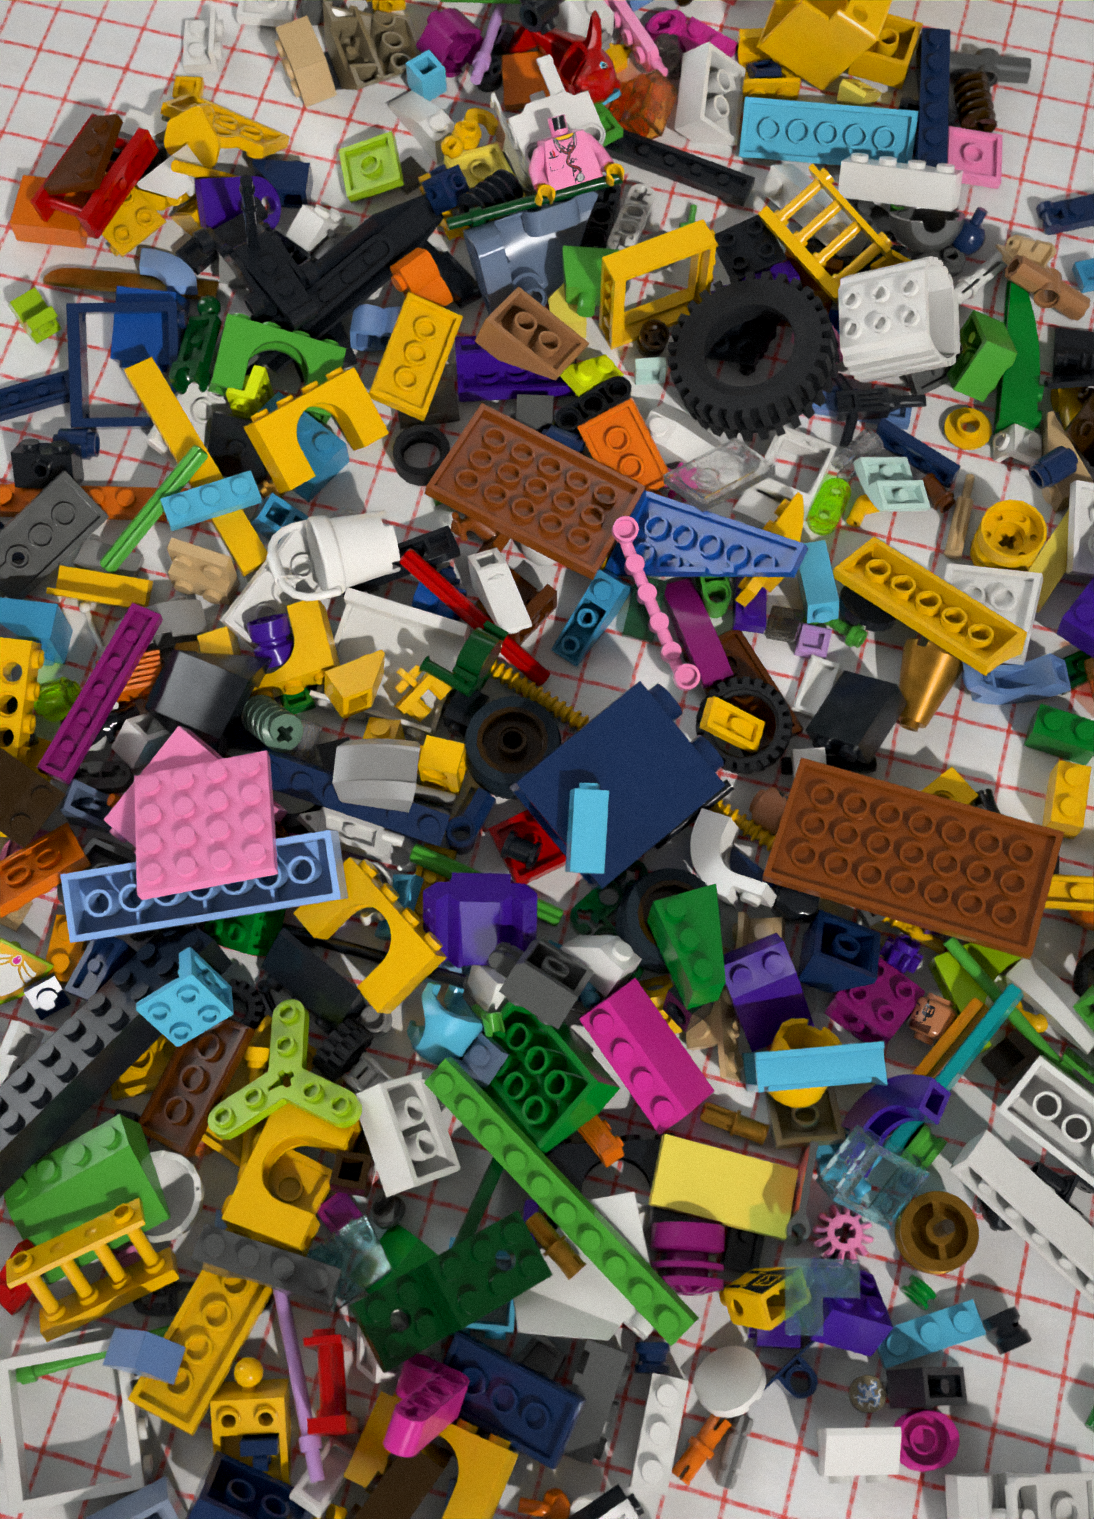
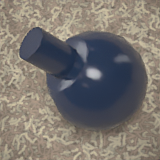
[951,207,988,255]

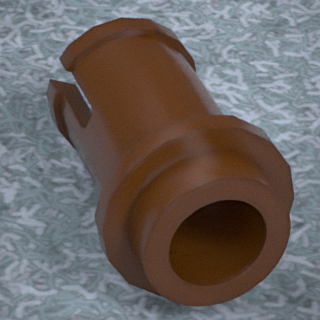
[921,473,956,513]

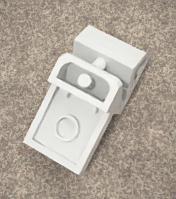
[945,1471,1094,1519]

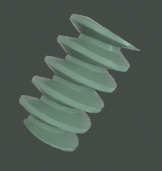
[240,694,303,752]

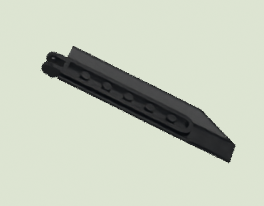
[245,194,444,376]

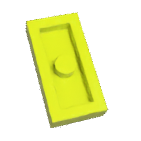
[560,354,624,397]

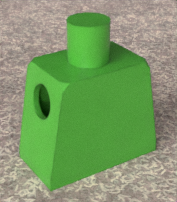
[562,245,620,317]

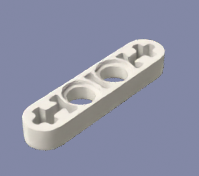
[606,184,655,250]

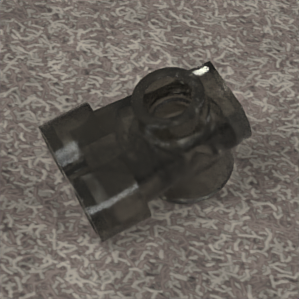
[653,33,682,84]

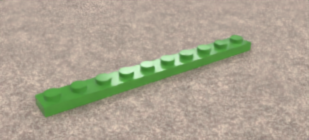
[424,1056,699,1347]

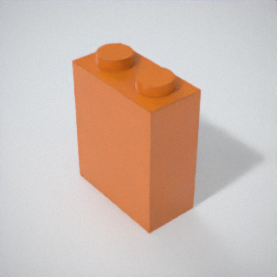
[10,175,92,249]

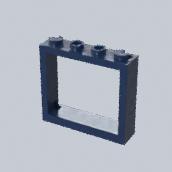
[66,302,188,430]

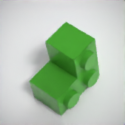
[947,310,1018,402]

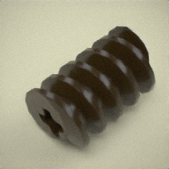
[953,71,997,133]

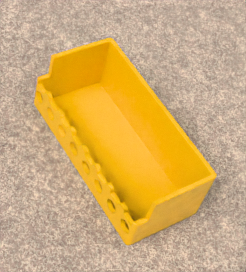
[757,0,892,90]

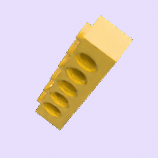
[0,637,44,837]

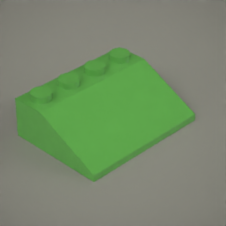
[3,1114,171,1285]

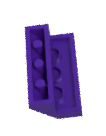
[455,336,576,402]

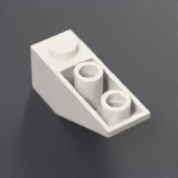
[467,548,532,634]

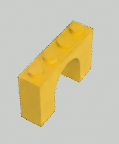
[243,367,389,493]
[197,600,340,700]
[293,857,447,1014]
[221,1103,363,1257]
[343,1391,518,1519]

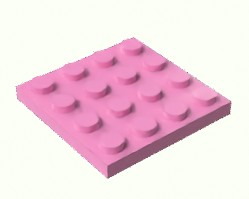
[134,750,278,900]

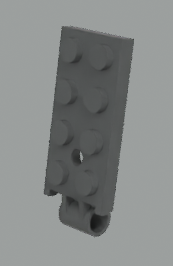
[0,471,109,600]

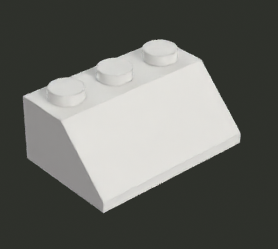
[674,42,746,146]
[355,1070,462,1198]

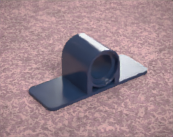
[764,1340,818,1400]

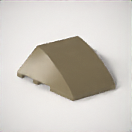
[323,0,421,90]

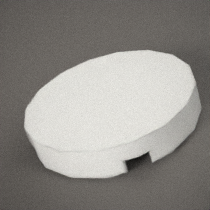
[694,1345,766,1418]

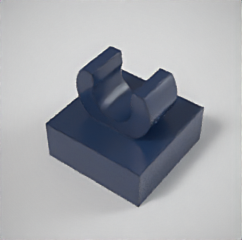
[240,1433,280,1472]

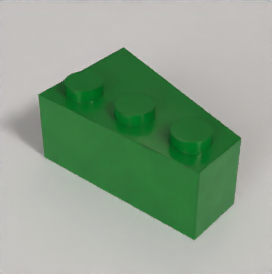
[647,884,726,1010]

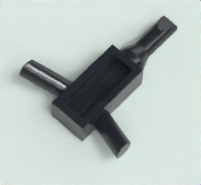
[832,373,927,447]

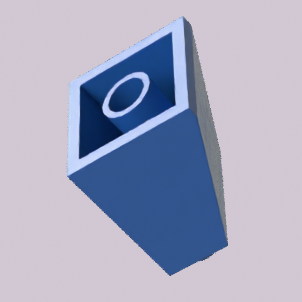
[110,286,191,373]

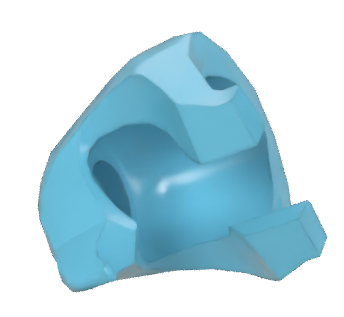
[407,982,484,1066]

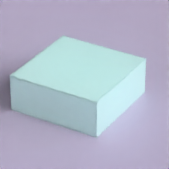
[634,357,667,385]

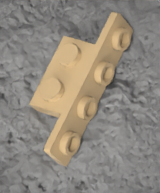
[686,946,743,1082]

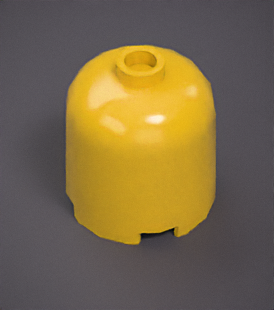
[768,1018,842,1108]

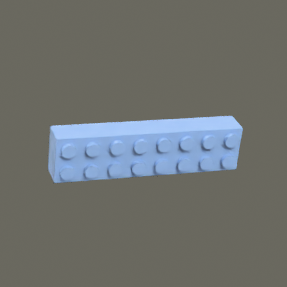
[60,830,348,943]

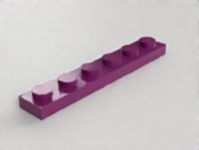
[37,602,163,785]

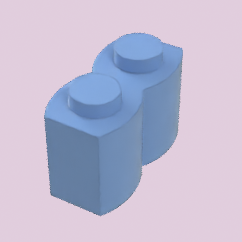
[350,304,401,352]

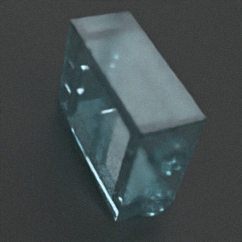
[815,1124,930,1230]

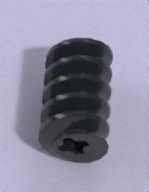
[457,169,523,228]

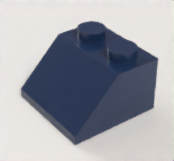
[798,909,881,993]

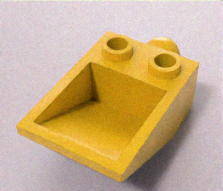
[210,1357,291,1485]

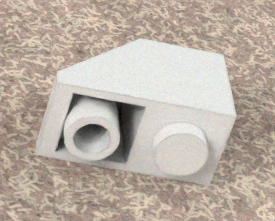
[286,204,353,253]

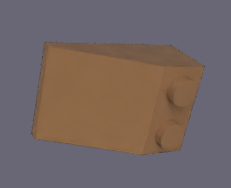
[475,286,589,381]

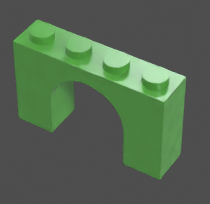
[208,313,346,425]

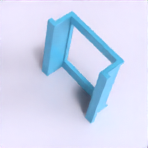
[742,1041,888,1093]

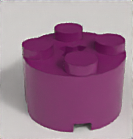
[416,8,484,78]

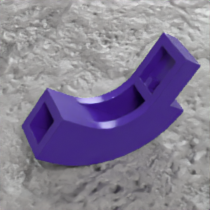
[837,1074,951,1178]

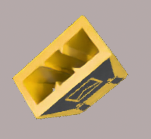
[719,1266,812,1331]

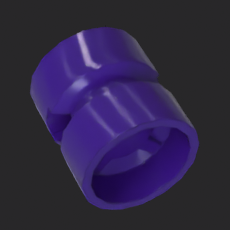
[246,613,294,668]

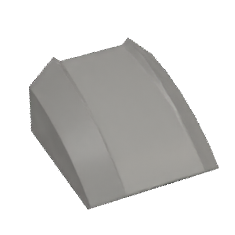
[332,738,420,813]

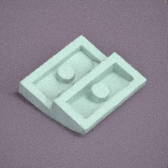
[853,457,931,512]

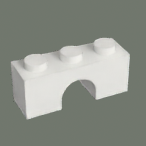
[629,1373,689,1496]

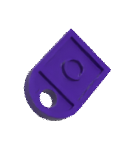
[194,176,281,230]

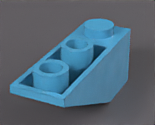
[551,569,634,667]

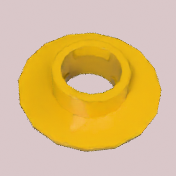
[944,407,992,450]

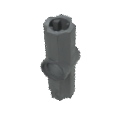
[949,48,1031,87]

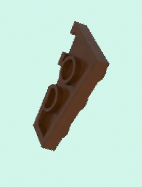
[43,114,123,195]

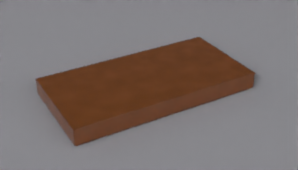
[683,629,804,756]
[138,1017,256,1158]

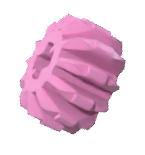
[812,1204,873,1265]

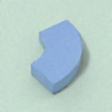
[139,248,198,295]

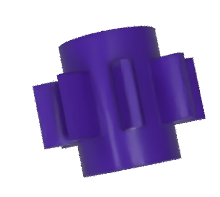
[879,933,924,975]

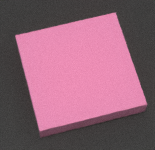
[947,126,1003,189]

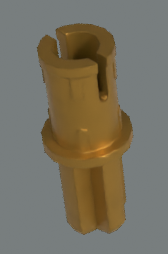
[700,1102,770,1146]
[525,1212,586,1280]

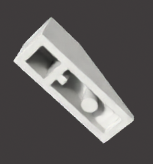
[388,90,455,164]

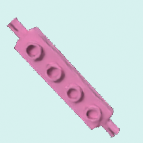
[604,0,668,79]

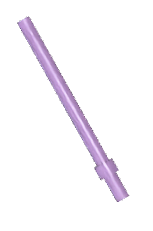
[470,3,507,85]
[273,1289,325,1483]

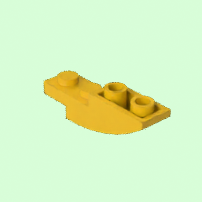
[735,492,804,607]

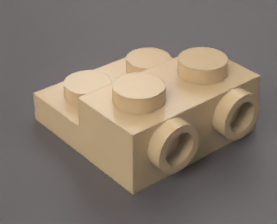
[167,538,240,606]

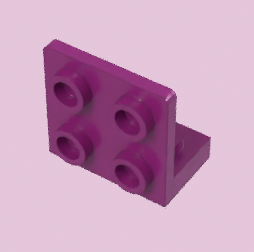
[824,957,925,1046]

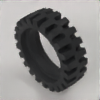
[696,676,792,774]

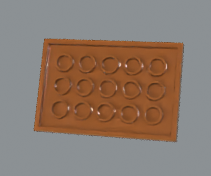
[424,403,646,580]

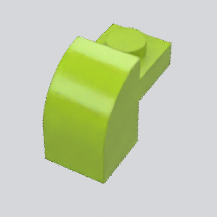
[8,287,62,344]

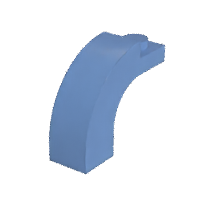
[962,653,1071,705]

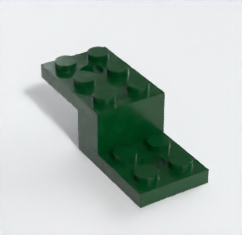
[349,1210,553,1373]

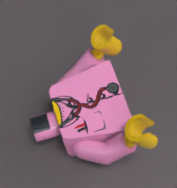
[528,114,624,206]

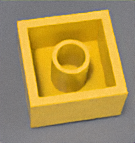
[848,14,923,90]

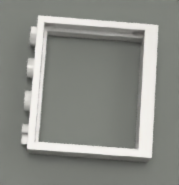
[0,1338,153,1515]

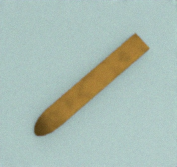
[43,268,219,300]

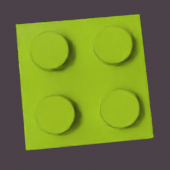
[338,131,404,203]

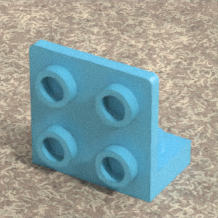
[136,947,234,1047]

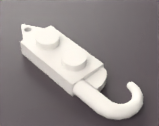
[297,807,418,873]

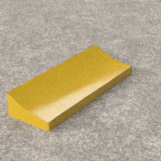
[833,537,1027,676]

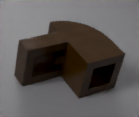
[329,1130,375,1197]

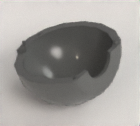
[889,206,966,253]

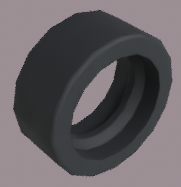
[393,425,450,486]

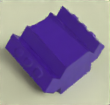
[423,872,538,969]

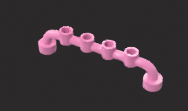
[612,516,700,691]

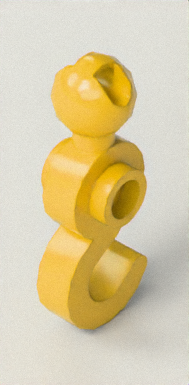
[441,108,498,159]

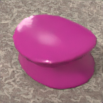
[893,1409,960,1472]

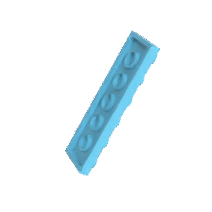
[739,97,918,166]

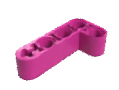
[383,1354,470,1457]

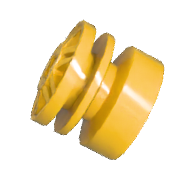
[970,499,1047,572]

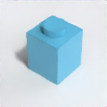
[406,50,447,101]

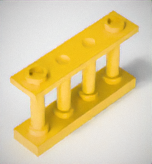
[758,163,893,307]
[6,1197,180,1342]

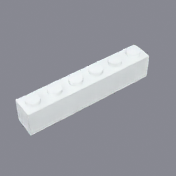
[949,1130,1094,1304]

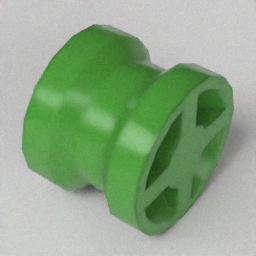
[904,1124,948,1169]

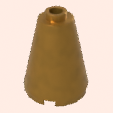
[897,639,963,732]

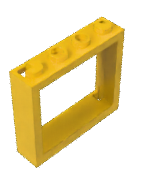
[599,219,718,350]

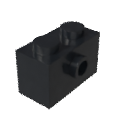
[11,439,84,489]

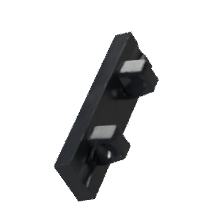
[342,525,461,598]

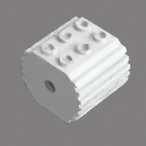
[838,256,960,383]

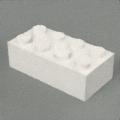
[997,1055,1094,1187]

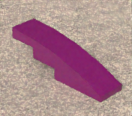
[660,578,734,689]

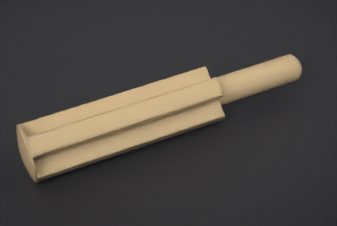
[944,474,975,560]

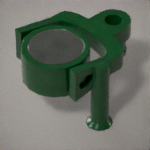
[419,620,509,697]

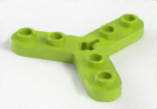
[208,999,362,1139]

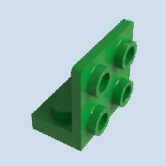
[203,909,286,956]

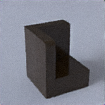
[981,1028,1040,1086]

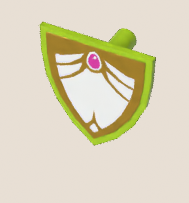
[0,937,54,1005]

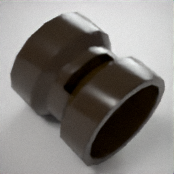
[636,319,670,358]

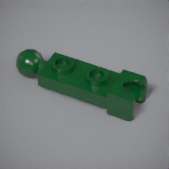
[169,295,222,394]

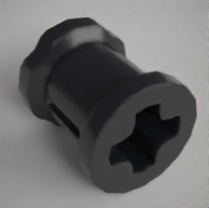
[500,830,543,870]

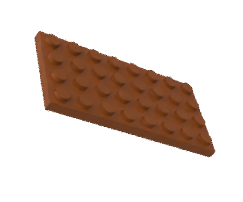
[762,757,1064,960]

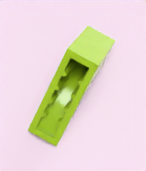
[927,942,1021,1054]

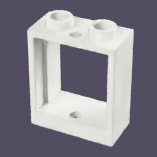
[751,426,837,521]

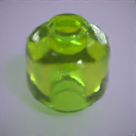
[34,676,82,722]

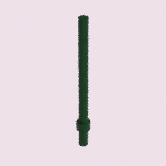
[446,174,623,230]

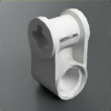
[341,1052,393,1093]

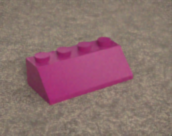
[579,978,714,1135]

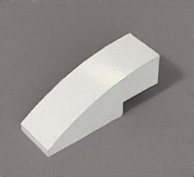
[1005,956,1094,1055]

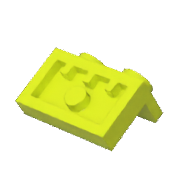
[225,365,274,419]

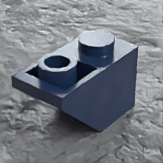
[252,158,313,209]

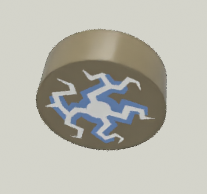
[848,1375,886,1413]

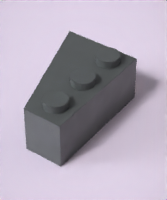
[563,1339,631,1465]

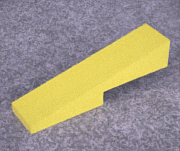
[1028,509,1069,614]

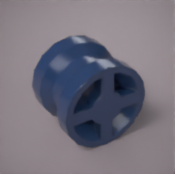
[635,1342,670,1374]

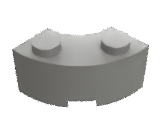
[114,596,209,653]

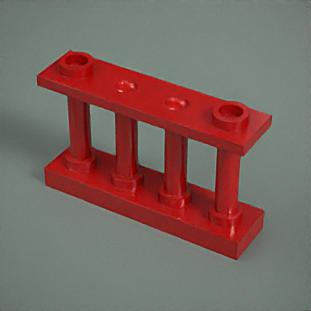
[30,113,159,239]
[303,1328,361,1437]

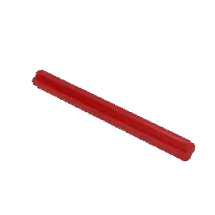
[399,549,550,686]

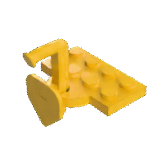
[160,93,290,206]

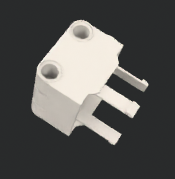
[490,54,606,197]

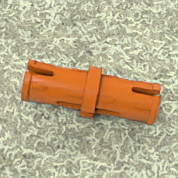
[671,1414,732,1486]

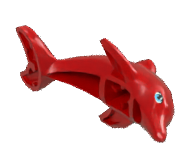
[507,10,621,105]

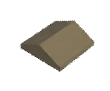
[765,1086,846,1149]

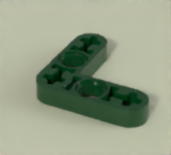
[569,860,648,983]

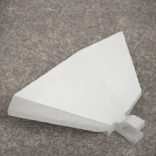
[513,1192,654,1342]

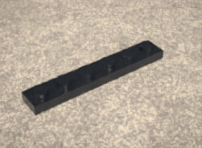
[604,129,755,206]

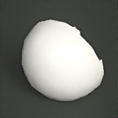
[144,1150,205,1243]

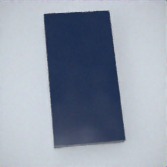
[443,1330,587,1470]

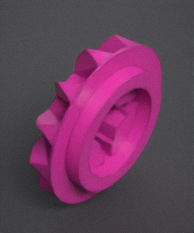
[644,10,687,46]

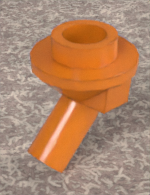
[517,1488,570,1519]

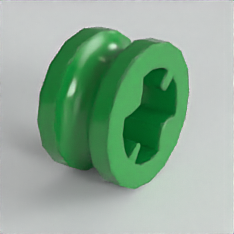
[900,1275,937,1310]

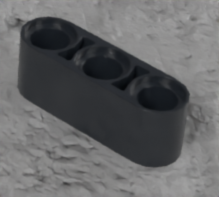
[555,376,632,439]

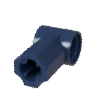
[446,787,496,855]

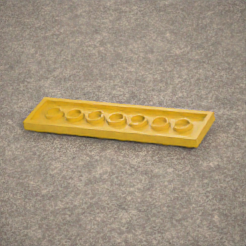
[127,1149,332,1436]

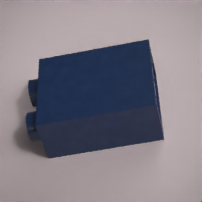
[509,681,725,889]

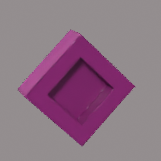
[317,1192,364,1239]

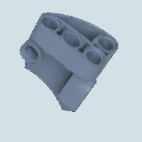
[463,191,598,315]

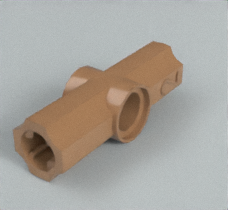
[1005,255,1090,321]

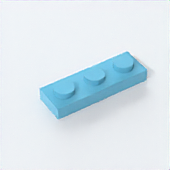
[160,470,262,531]
[877,1299,986,1369]

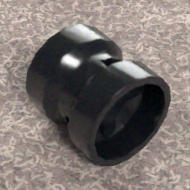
[983,1306,1032,1355]

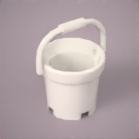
[266,510,400,601]

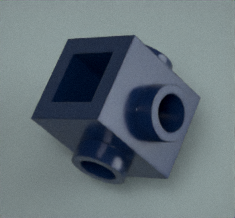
[421,164,470,216]

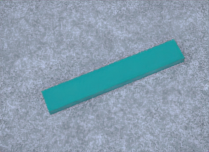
[883,983,1024,1159]

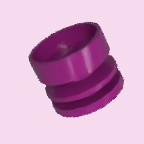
[650,1222,724,1296]

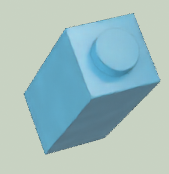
[796,540,839,623]
[565,783,609,874]

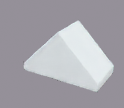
[465,965,509,1013]

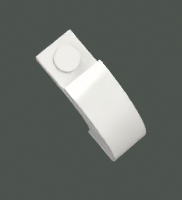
[690,808,777,910]

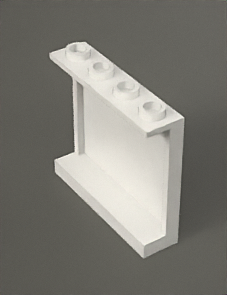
[309,587,471,740]

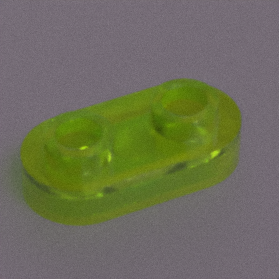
[807,478,851,535]

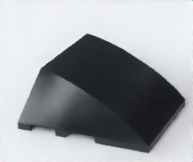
[143,649,272,758]

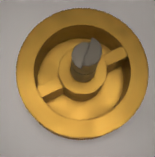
[894,1191,979,1275]

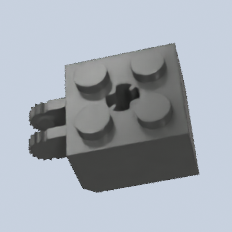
[488,938,594,1029]

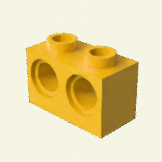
[417,735,467,796]

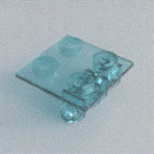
[307,1214,393,1312]

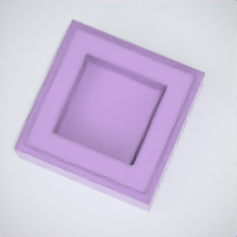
[794,623,832,659]

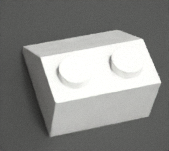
[816,1427,902,1484]

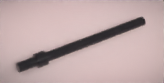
[281,922,468,989]

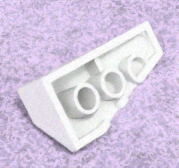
[645,403,756,500]

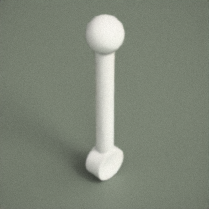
[79,602,106,658]

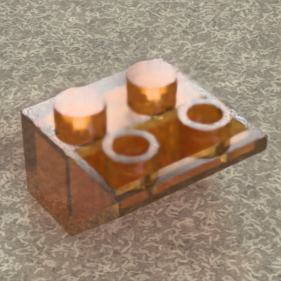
[607,69,679,139]

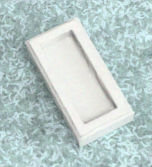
[792,654,842,720]
[289,1435,354,1519]

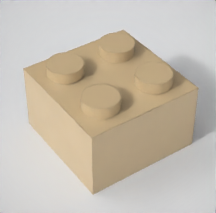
[274,16,337,107]

